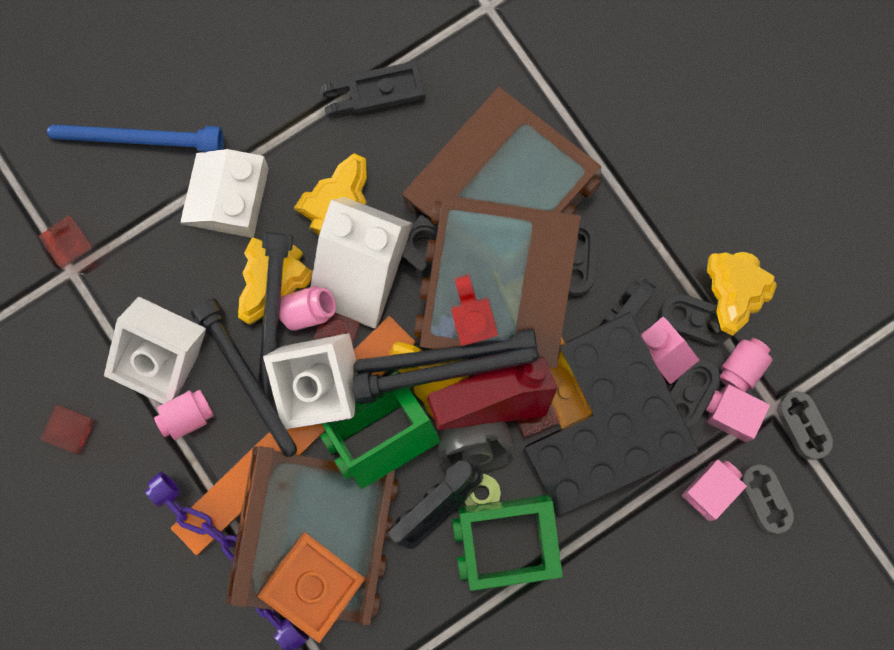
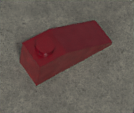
[427,358,558,430]

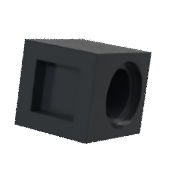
[400,215,450,279]

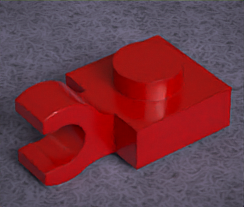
[450,274,499,346]

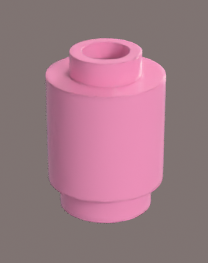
[279,286,336,331]
[720,338,773,392]
[154,389,214,440]

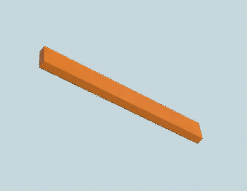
[170,316,416,556]

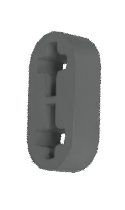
[777,391,833,460]
[740,464,794,534]

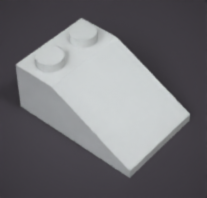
[310,197,413,329]

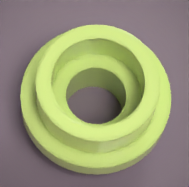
[465,474,501,506]

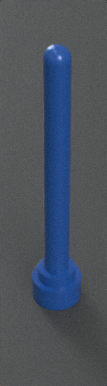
[47,124,223,153]

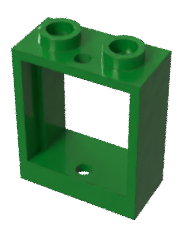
[320,371,440,490]
[452,494,563,591]

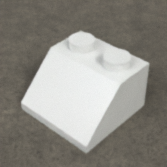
[180,149,269,238]
[104,297,206,404]
[263,333,357,429]

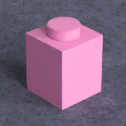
[642,316,700,384]
[705,384,770,442]
[681,459,747,521]

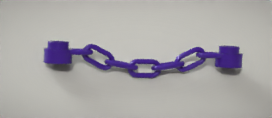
[145,471,309,650]

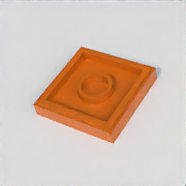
[256,532,366,643]

